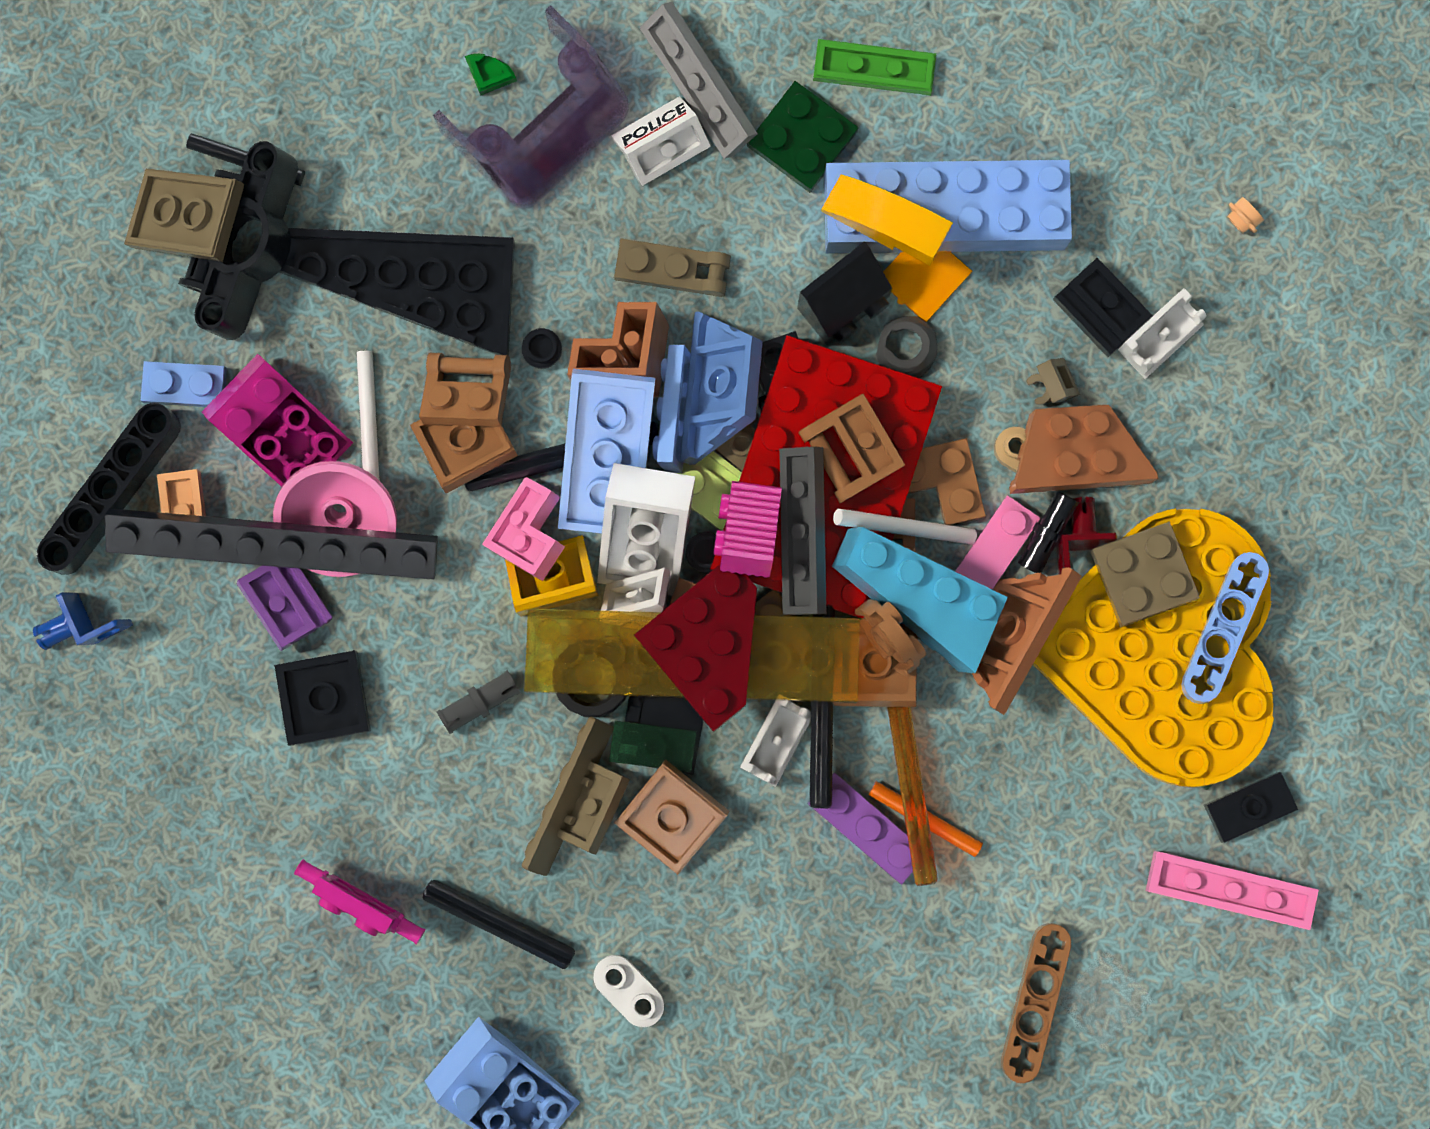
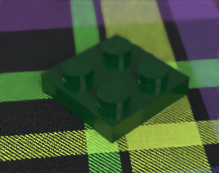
[747,81,859,193]

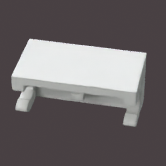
[1118,288,1206,379]
[740,694,811,787]

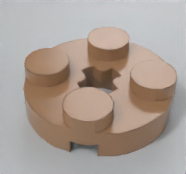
[855,599,927,676]

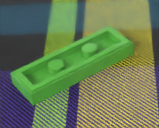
[813,39,937,96]

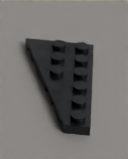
[279,228,515,355]

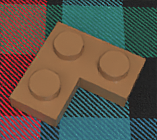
[908,438,986,525]

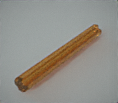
[887,707,938,886]

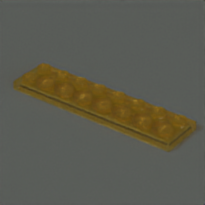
[524,609,860,703]

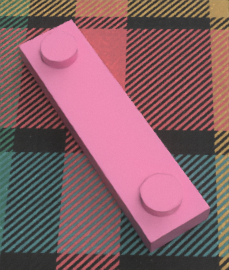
[955,495,1041,589]
[1145,851,1319,930]

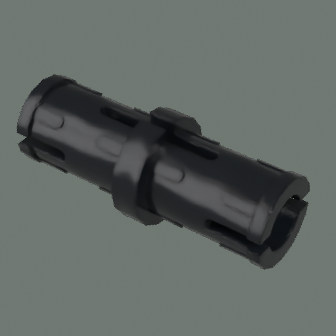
[1018,491,1079,573]

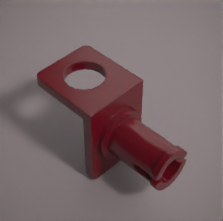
[1056,497,1117,575]

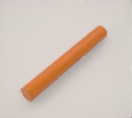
[868,781,983,857]

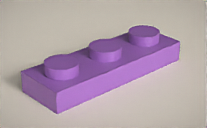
[807,773,928,885]

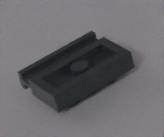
[1053,258,1153,357]

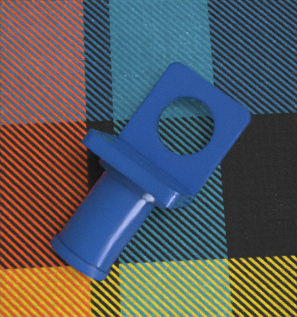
[33,592,133,650]

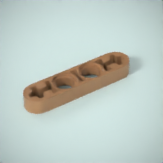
[1001,923,1071,1083]

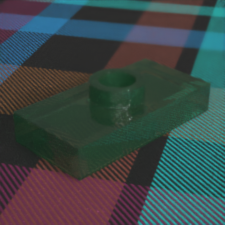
[609,721,696,772]

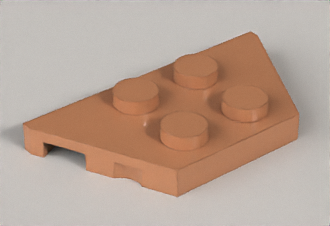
[1009,405,1158,494]
[972,567,1082,715]

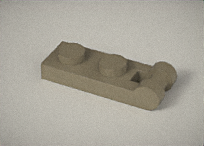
[614,238,731,297]

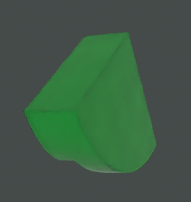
[465,53,517,96]

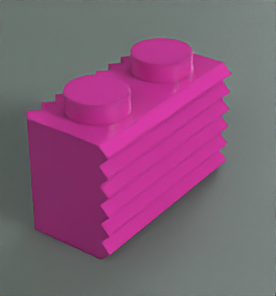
[714,481,782,578]

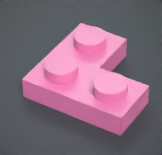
[482,477,565,581]

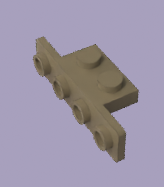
[522,716,630,876]

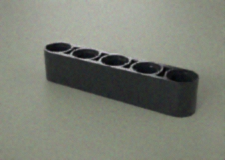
[37,403,181,575]

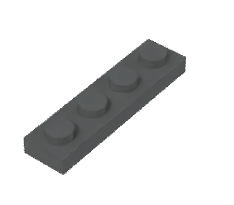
[780,447,827,615]

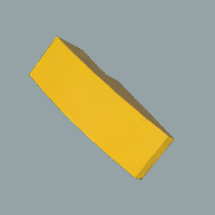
[821,174,953,266]

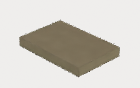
[124,168,245,262]

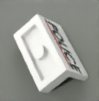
[611,96,711,186]

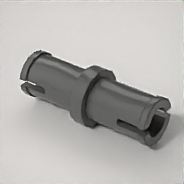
[437,670,521,734]

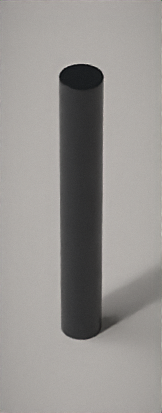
[186,133,305,186]

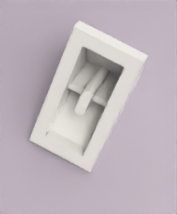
[599,568,670,629]

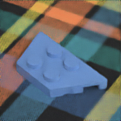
[680,312,763,465]

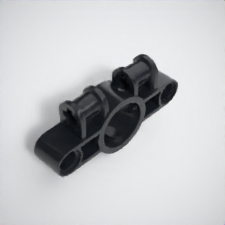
[178,141,299,340]

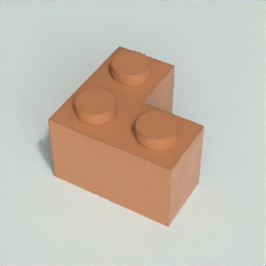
[567,302,669,397]

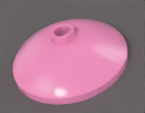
[273,461,397,577]

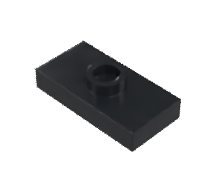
[1204,772,1298,843]

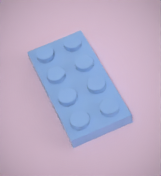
[558,369,655,534]

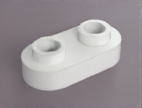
[594,955,664,1027]

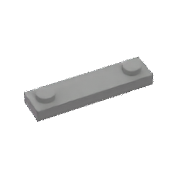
[640,2,758,159]

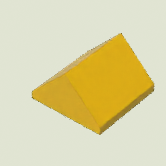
[505,535,599,617]

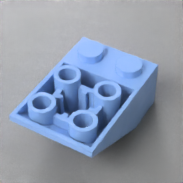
[425,1017,581,1129]

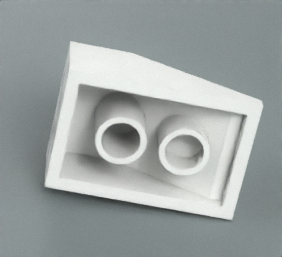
[597,463,695,596]

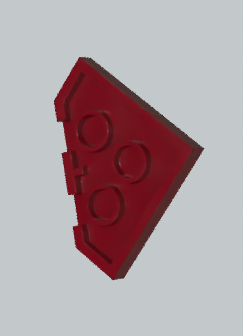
[634,564,757,733]

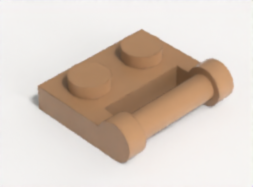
[419,352,511,427]
[798,394,905,503]

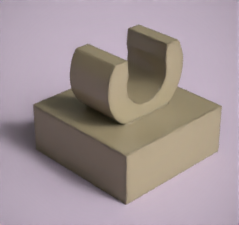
[1026,358,1080,404]

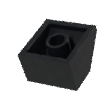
[797,241,892,345]

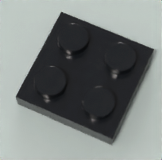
[274,650,371,746]

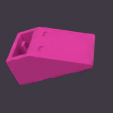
[202,354,353,487]

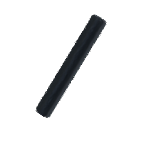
[422,880,575,969]

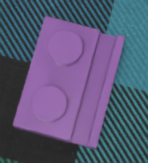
[237,565,332,651]

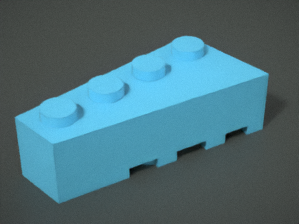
[832,527,1008,673]

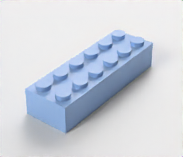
[824,160,1072,253]

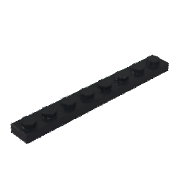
[105,508,438,580]

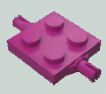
[294,859,426,945]

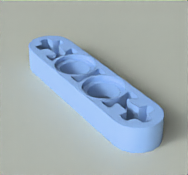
[1181,552,1269,704]

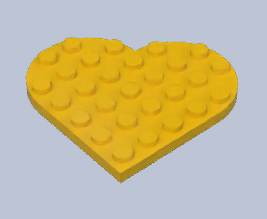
[1033,508,1274,787]

